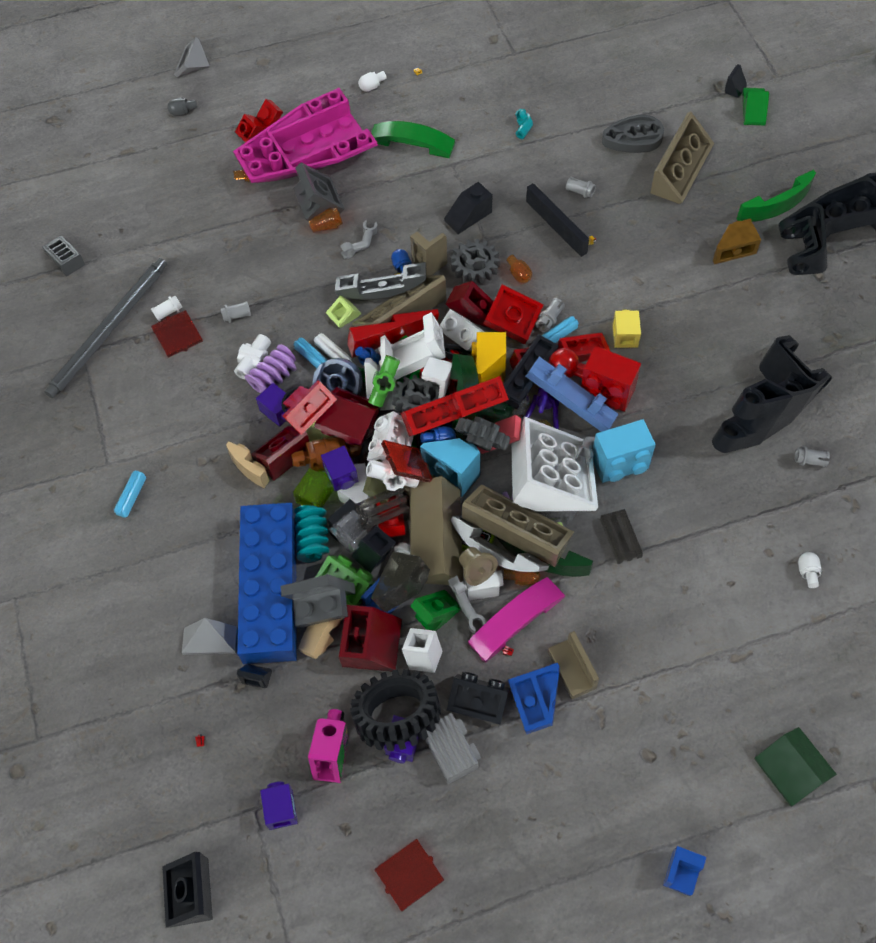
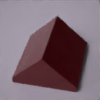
[251,426,310,481]

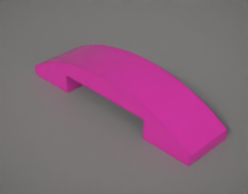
[468,577,565,663]

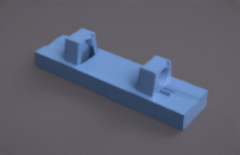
[525,356,618,432]

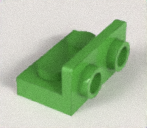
[315,554,375,606]

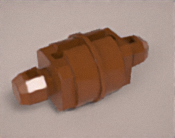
[291,436,362,472]

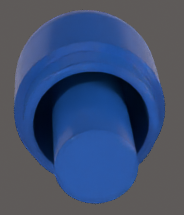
[391,249,412,273]
[355,347,381,366]
[420,426,456,443]

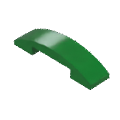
[371,121,455,158]
[736,169,816,222]

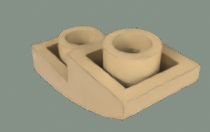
[226,441,269,488]
[298,618,343,659]

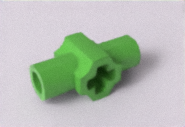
[368,355,400,407]

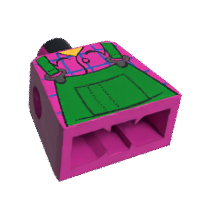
[308,709,348,783]

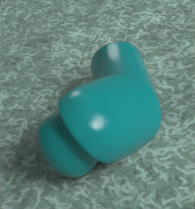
[515,109,533,139]

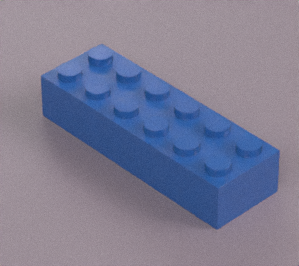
[237,503,297,665]

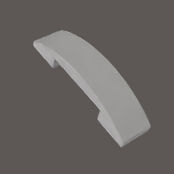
[451,515,550,572]

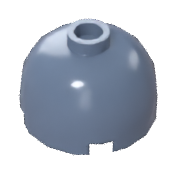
[313,358,363,395]

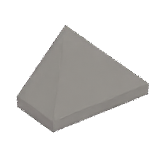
[174,37,210,77]
[182,618,238,655]

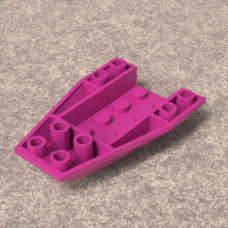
[233,88,378,183]

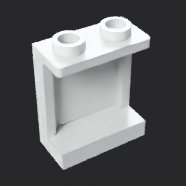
[379,312,445,380]

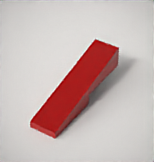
[347,309,439,358]
[509,332,610,370]
[401,376,509,437]

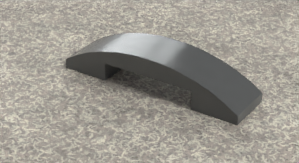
[335,262,426,299]

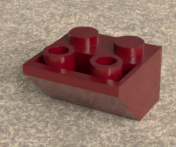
[314,387,381,445]
[339,605,402,672]

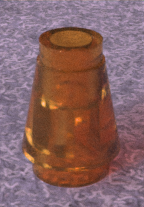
[309,207,343,233]

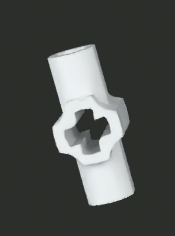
[234,334,271,380]
[366,457,420,491]

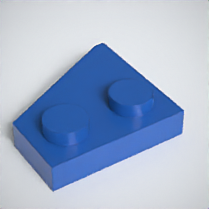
[508,663,560,734]

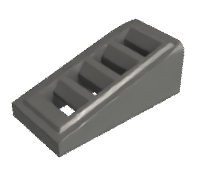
[42,236,85,276]

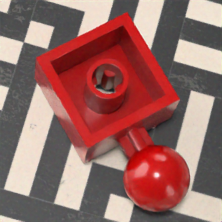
[548,346,641,412]

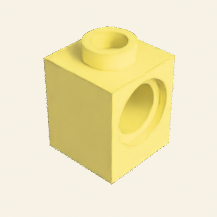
[613,310,641,348]

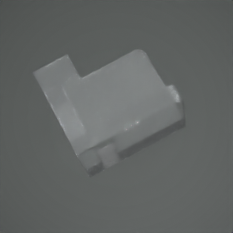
[329,510,368,553]

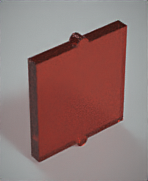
[151,310,203,358]
[381,440,432,482]
[374,839,444,912]

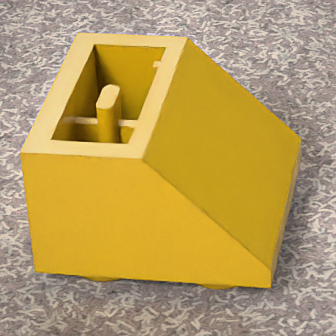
[472,332,506,383]

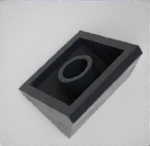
[162,852,213,928]

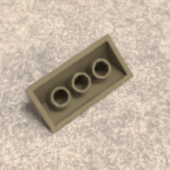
[650,111,714,204]
[352,275,446,327]
[409,476,463,585]
[462,484,574,567]

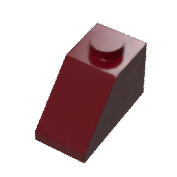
[446,281,494,329]

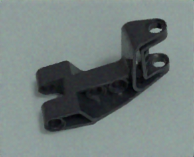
[778,173,876,275]
[712,335,832,453]

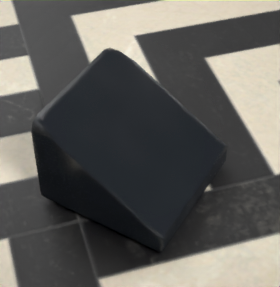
[725,64,747,98]
[237,664,272,688]

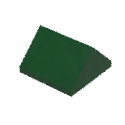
[754,727,837,807]

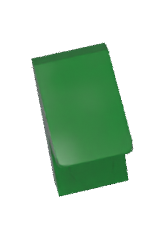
[742,88,769,126]
[410,590,461,631]

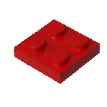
[483,284,544,344]

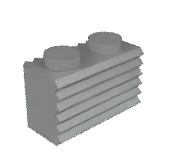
[425,713,481,784]

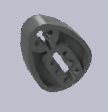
[602,114,664,153]

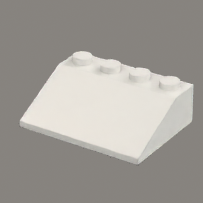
[511,417,598,511]

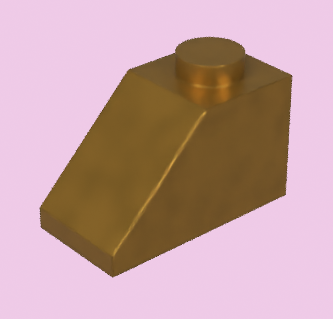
[713,219,761,265]

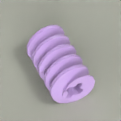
[244,344,297,393]

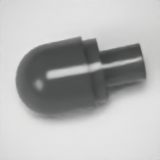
[168,97,197,116]

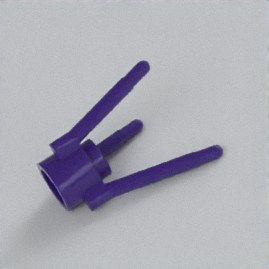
[522,387,560,430]

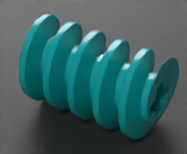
[294,505,330,563]

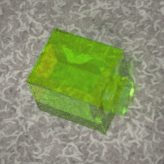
[293,468,334,508]

